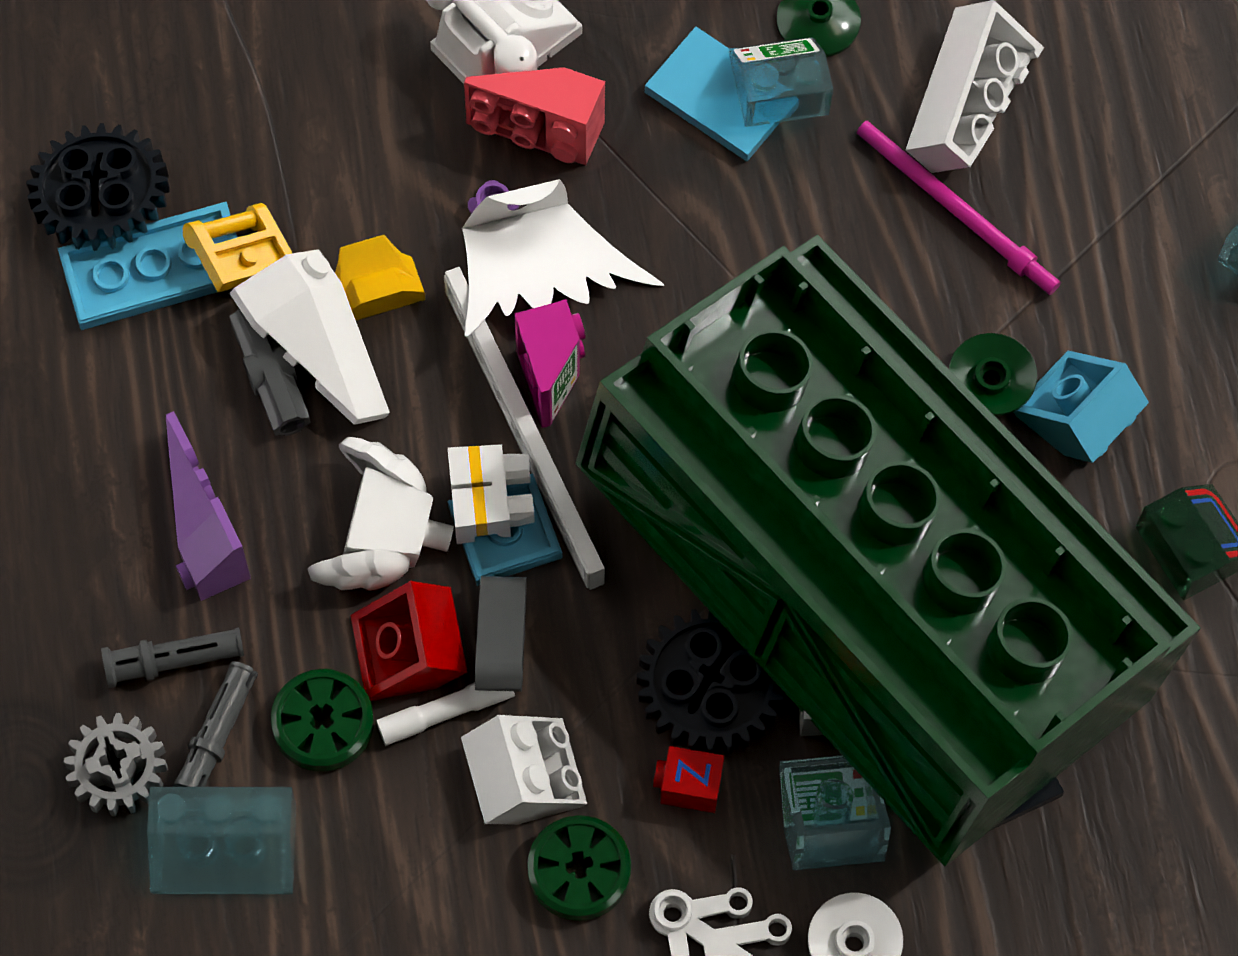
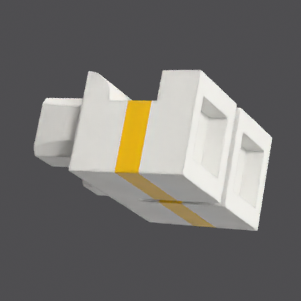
[448,445,535,544]

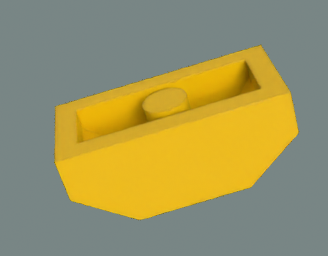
[335,235,425,320]

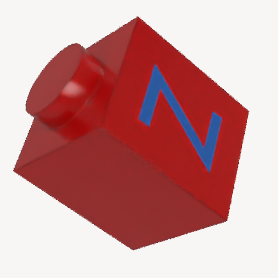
[653,746,725,813]

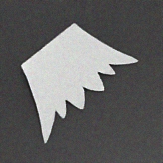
[462,179,664,337]

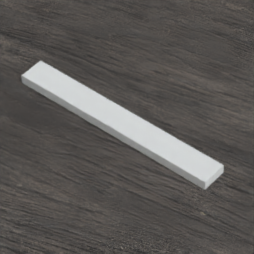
[444,266,605,590]

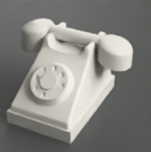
[426,0,582,84]

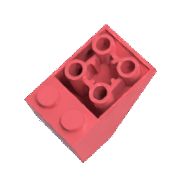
[464,67,605,165]

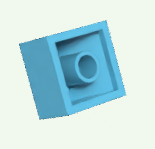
[1013,350,1149,463]

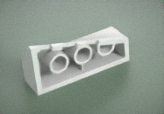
[906,0,1044,173]

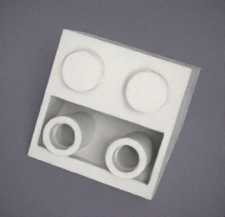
[461,715,587,825]

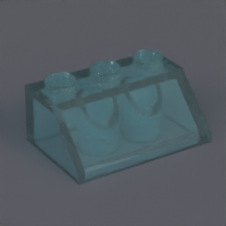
[147,787,296,894]

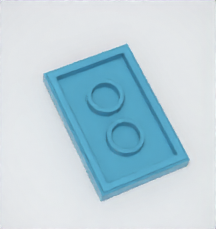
[644,27,798,161]

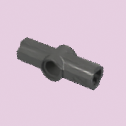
[229,308,311,436]

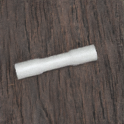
[376,682,515,746]

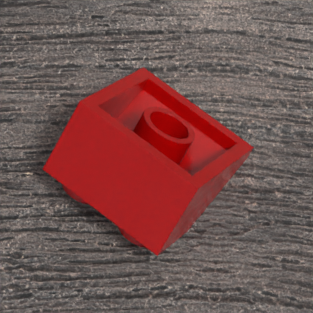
[350,581,467,701]

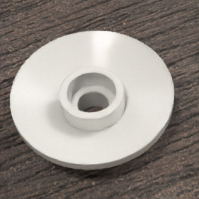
[808,893,903,956]

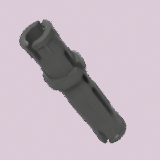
[173,661,258,798]

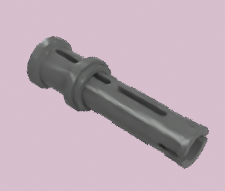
[101,627,244,688]

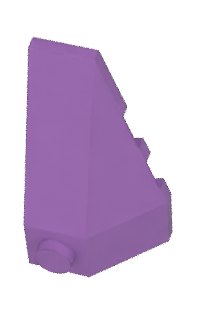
[166,411,251,601]

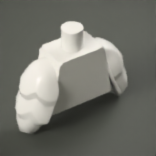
[307,437,454,591]

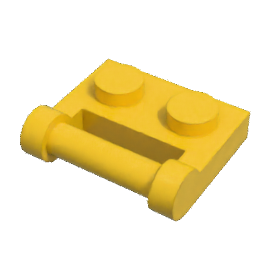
[183,203,292,292]

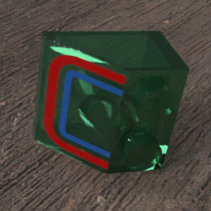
[1135,484,1238,601]

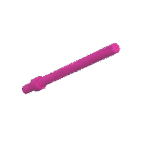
[857,120,1061,295]

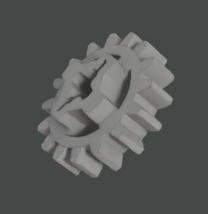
[64,713,168,816]

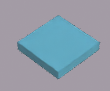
[448,474,562,586]

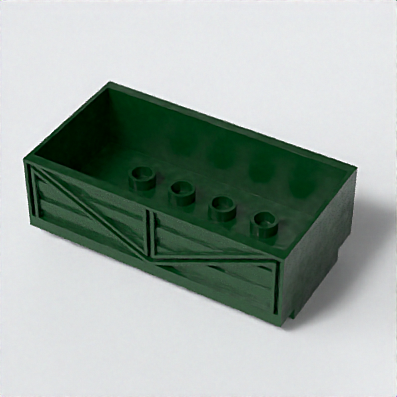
[575,234,1201,867]

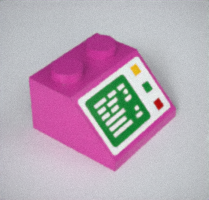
[515,300,586,428]

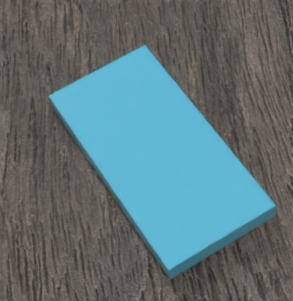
[57,202,238,330]

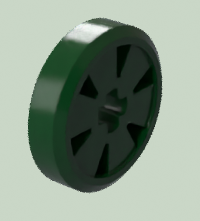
[271,669,374,771]
[527,815,631,921]

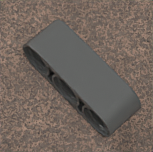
[475,576,527,692]

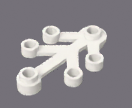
[649,887,792,956]

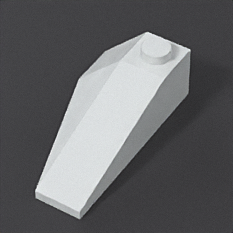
[230,249,390,425]

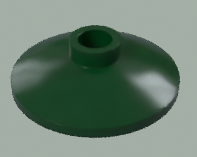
[777,0,861,58]
[949,333,1037,416]

